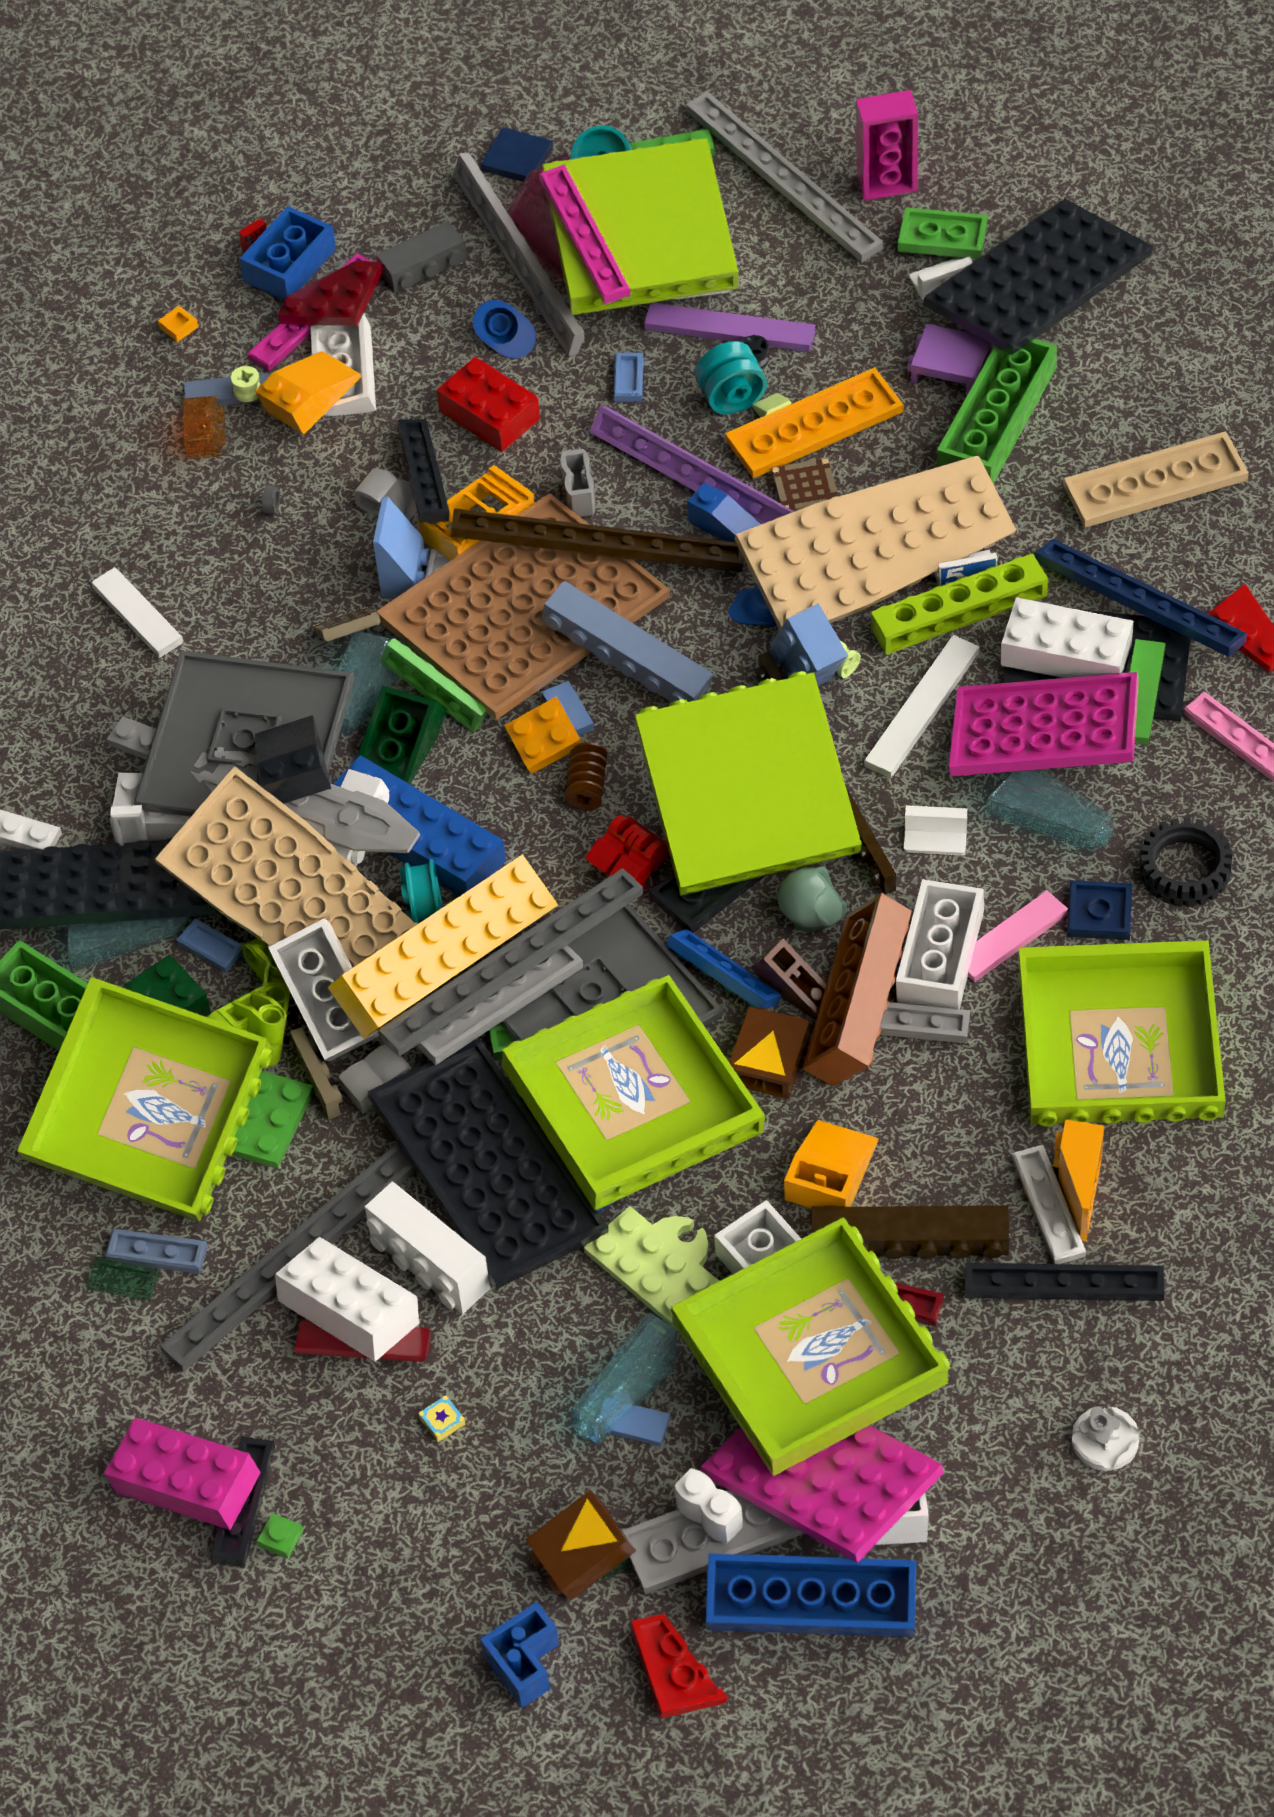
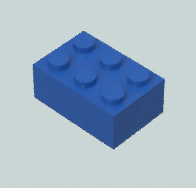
[240,206,336,300]

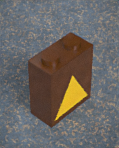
[729,1007,810,1099]
[525,1490,636,1600]

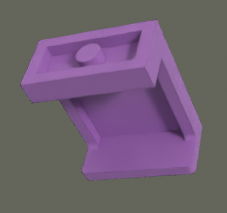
[907,324,992,395]

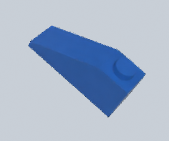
[687,483,761,542]

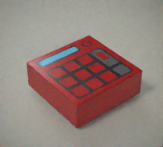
[239,218,267,253]

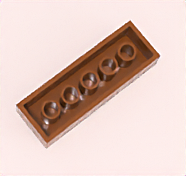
[803,893,911,1086]

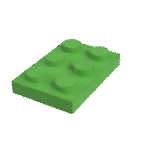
[898,207,988,259]
[232,1071,314,1169]

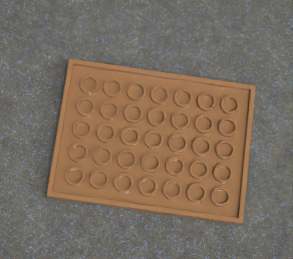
[377,493,670,720]

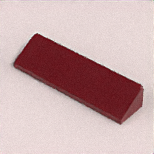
[294,1320,431,1362]

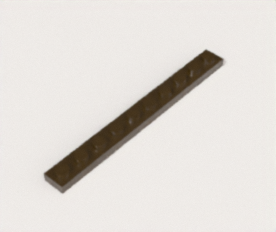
[451,508,744,572]
[755,651,896,895]

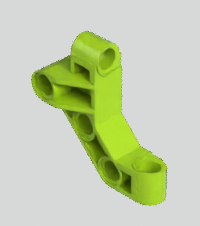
[207,938,291,1067]

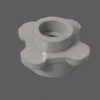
[1080,1407,1120,1444]

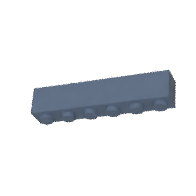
[541,581,713,703]

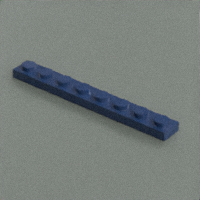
[1035,539,1247,657]

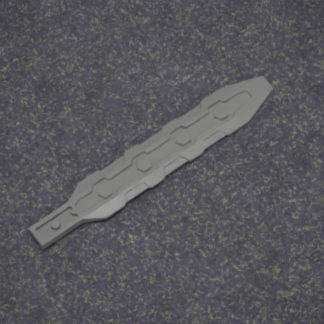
[107,716,420,853]

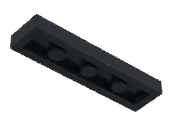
[211,1436,275,1567]

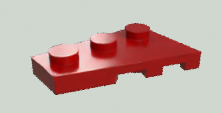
[1207,584,1274,673]
[630,1614,728,1719]

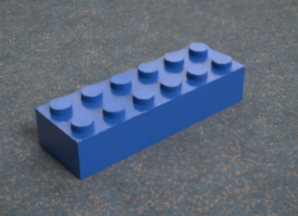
[333,755,506,897]
[706,1554,916,1637]

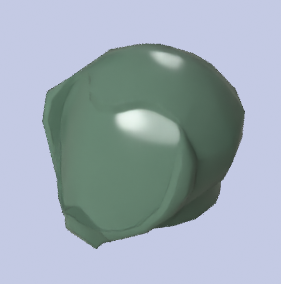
[777,865,847,932]

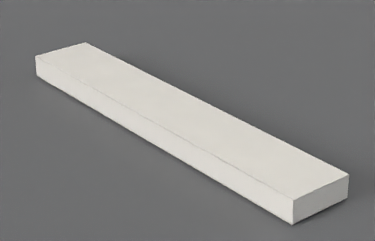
[864,635,979,778]

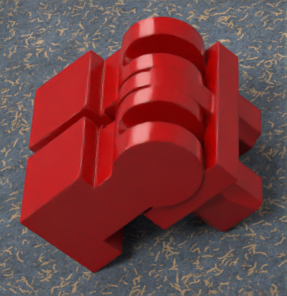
[585,815,669,891]

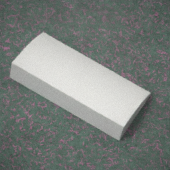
[310,313,376,416]

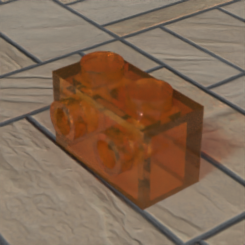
[183,395,226,460]

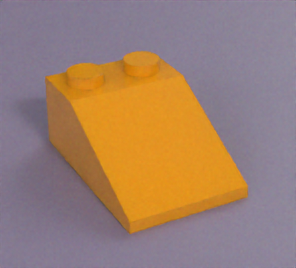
[255,351,361,435]
[1053,1119,1104,1241]

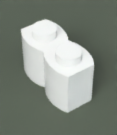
[675,1469,743,1544]

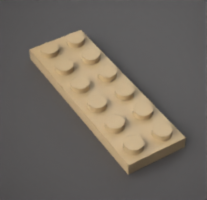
[1063,431,1249,528]

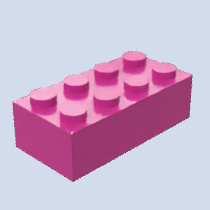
[856,90,918,200]
[104,1417,260,1530]

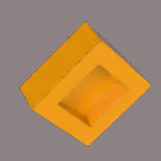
[158,306,198,342]

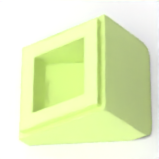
[753,393,791,417]

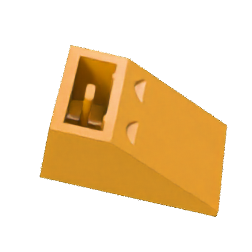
[784,1120,878,1209]

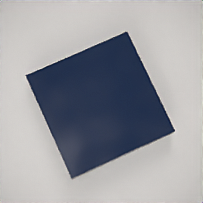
[481,127,553,184]
[1067,880,1132,940]

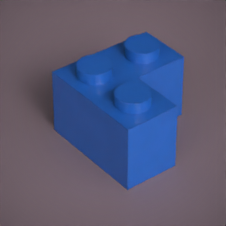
[480,1602,559,1708]

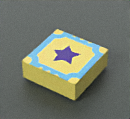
[419,1396,465,1442]

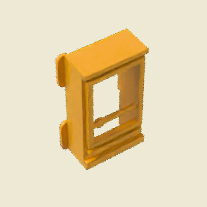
[418,465,534,561]

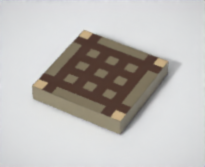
[772,458,839,511]
[312,607,381,642]

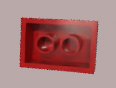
[437,356,540,452]

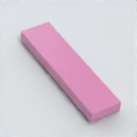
[1183,692,1274,782]
[968,890,1068,983]

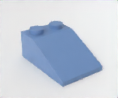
[373,497,429,598]

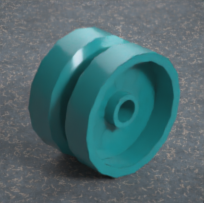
[571,125,632,159]
[695,342,767,415]

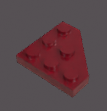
[278,261,383,326]

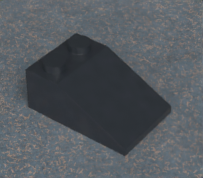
[255,715,331,804]

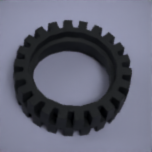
[1140,817,1232,907]

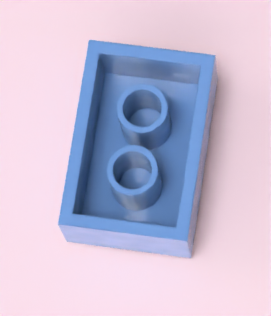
[770,603,848,686]

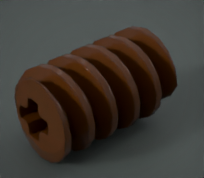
[564,742,608,811]

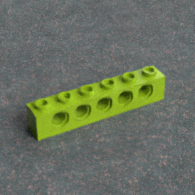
[871,553,1048,655]

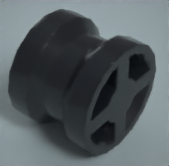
[741,335,769,369]

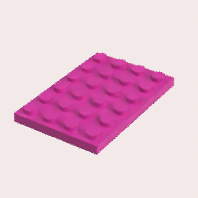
[949,672,1139,776]
[701,1425,944,1563]

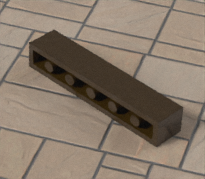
[812,1205,1009,1259]

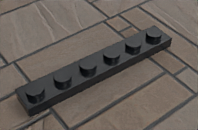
[397,419,450,524]
[965,1263,1164,1301]

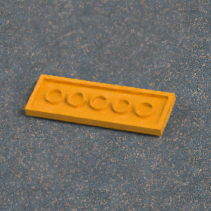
[725,367,904,479]

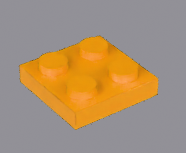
[504,696,582,774]

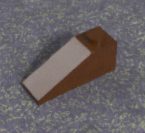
[750,939,827,1020]

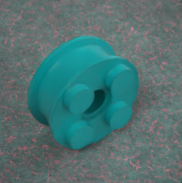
[400,858,442,924]

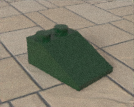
[357,685,447,784]

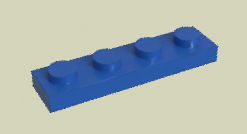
[666,929,782,1009]

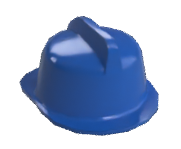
[473,300,536,358]
[727,585,777,626]

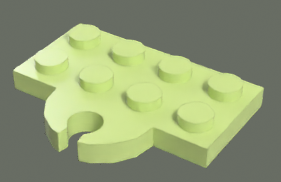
[584,1206,719,1331]

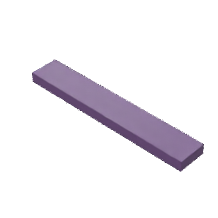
[644,303,815,352]

